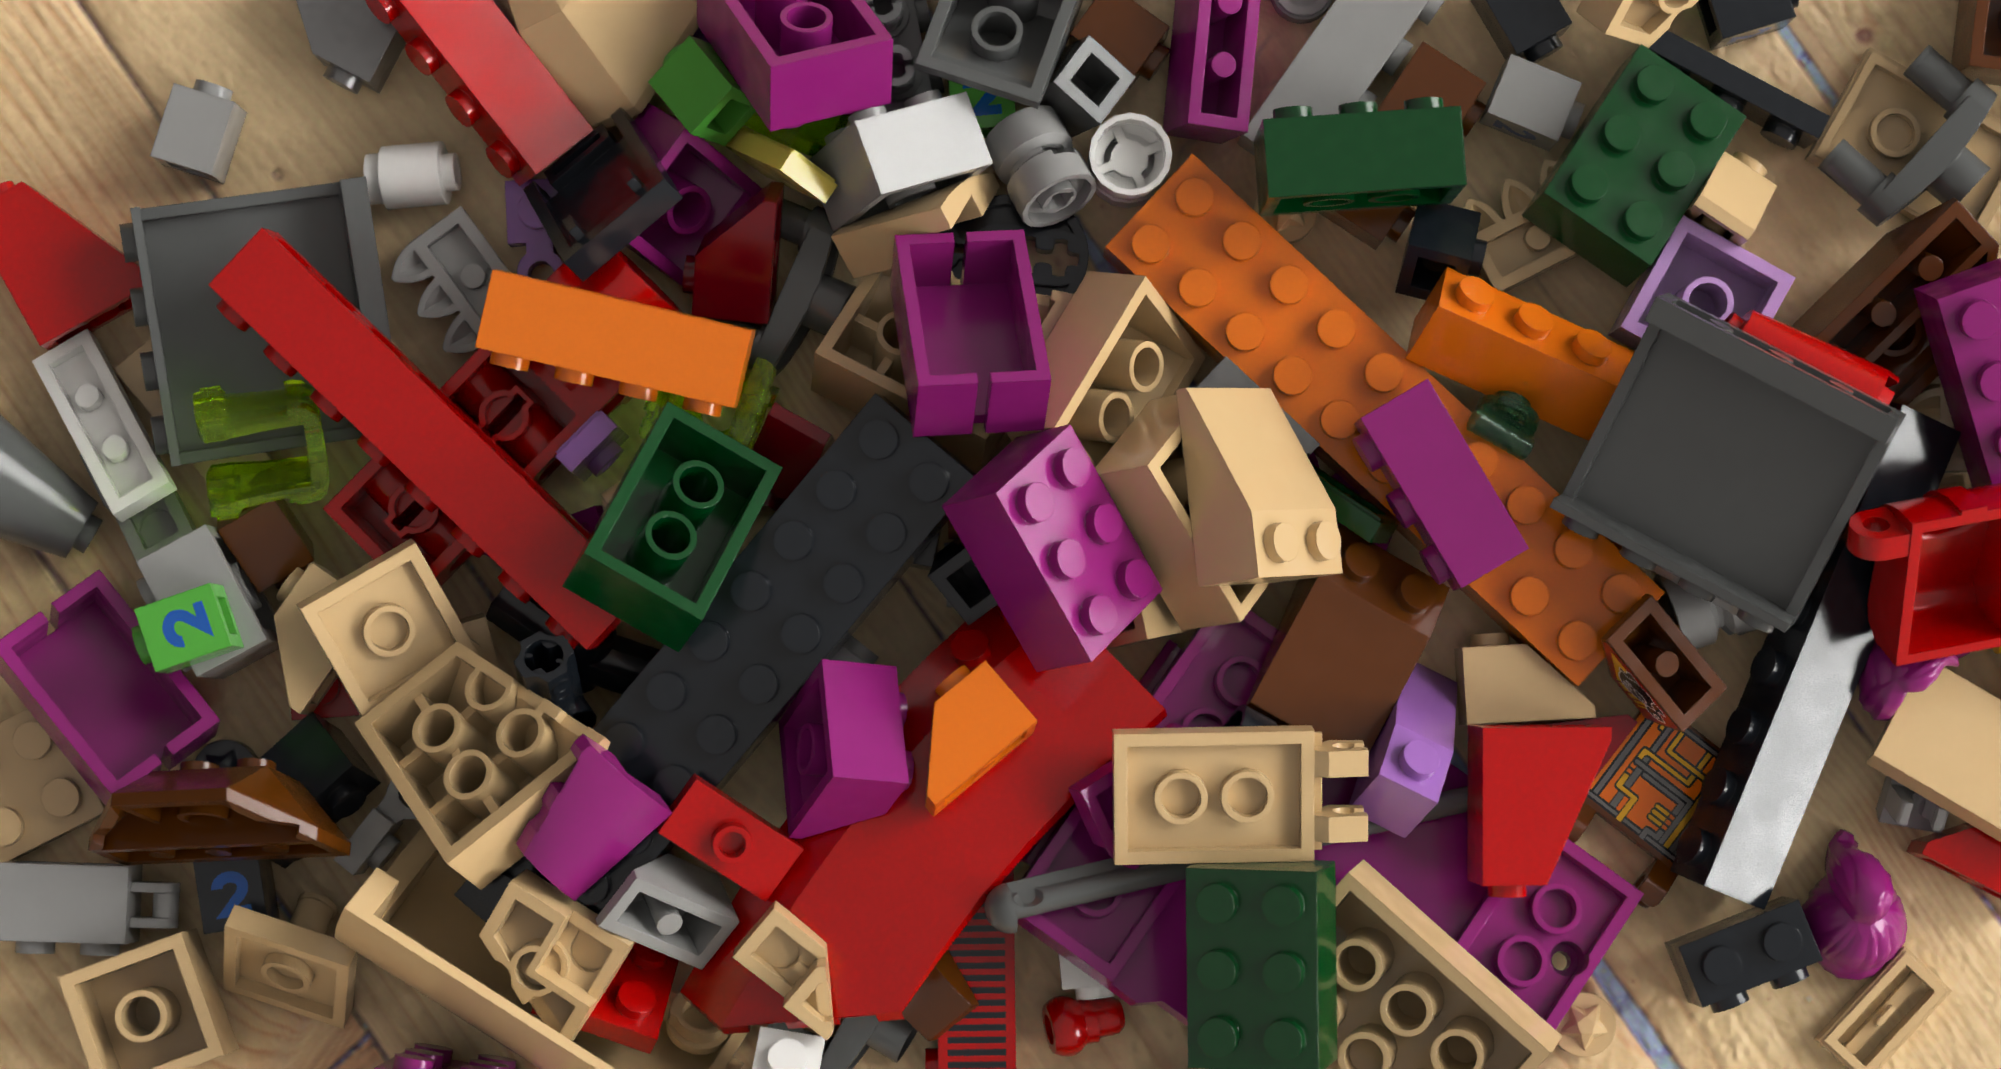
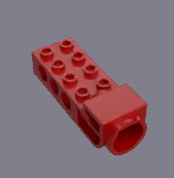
[323,251,683,586]

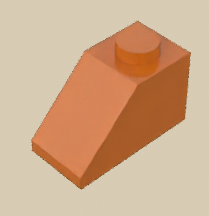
[925,660,1037,817]

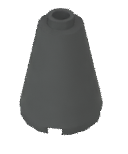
[0,414,103,558]

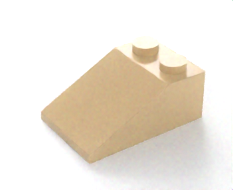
[1176,388,1343,587]

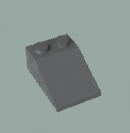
[915,0,1083,109]

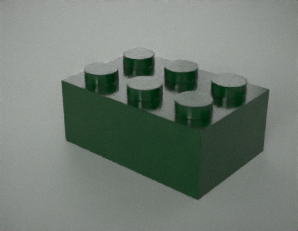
[1521,44,1747,288]
[1254,97,1467,216]
[562,401,783,653]
[1186,860,1337,1069]

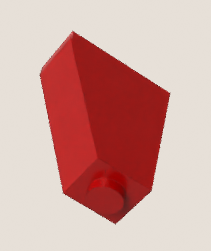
[0,181,143,350]
[1467,724,1612,898]

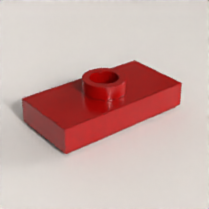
[657,773,804,902]

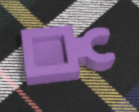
[505,179,563,277]

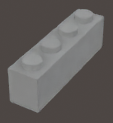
[1238,0,1445,156]

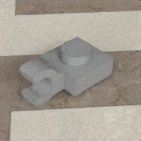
[333,780,417,876]

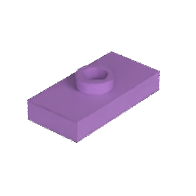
[555,410,629,481]

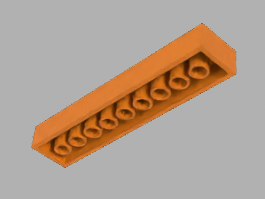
[1103,153,1665,687]

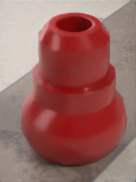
[1042,995,1125,1057]

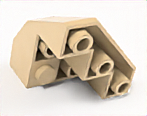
[508,0,698,133]

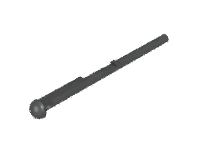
[984,786,1468,934]

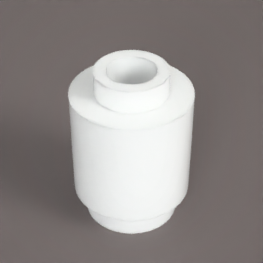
[363,141,462,210]

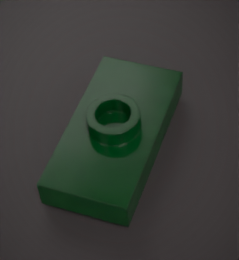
[1311,463,1399,544]

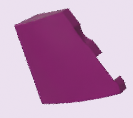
[516,734,672,901]

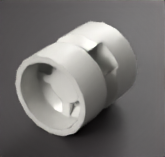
[1087,112,1172,208]

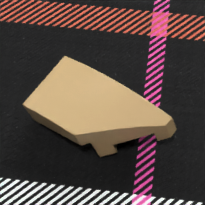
[733,900,834,1040]

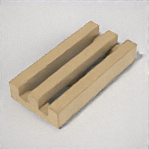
[1814,946,1952,1069]

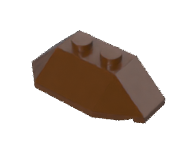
[1792,198,2000,406]
[88,757,351,865]

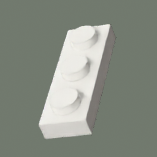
[32,329,178,522]

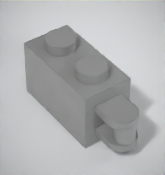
[0,861,181,956]

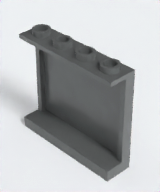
[119,176,392,467]
[1550,292,1907,633]

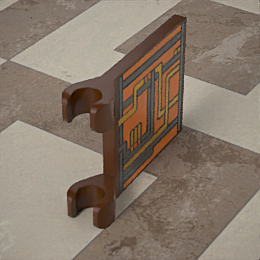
[1568,710,1720,908]

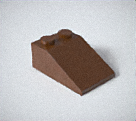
[1246,525,1450,752]

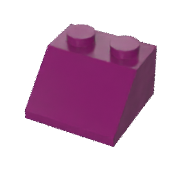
[620,103,762,287]
[778,659,914,839]

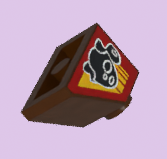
[1601,594,1728,732]

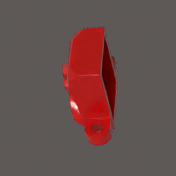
[1846,483,2001,666]

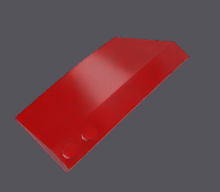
[680,605,1167,1034]

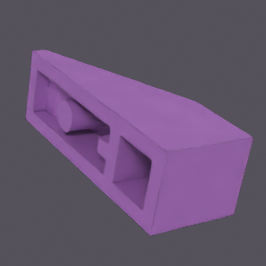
[1349,663,1457,838]

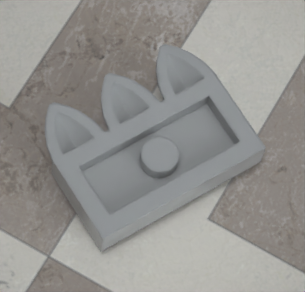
[391,206,510,353]

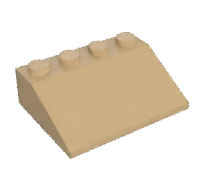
[1326,859,1563,1069]

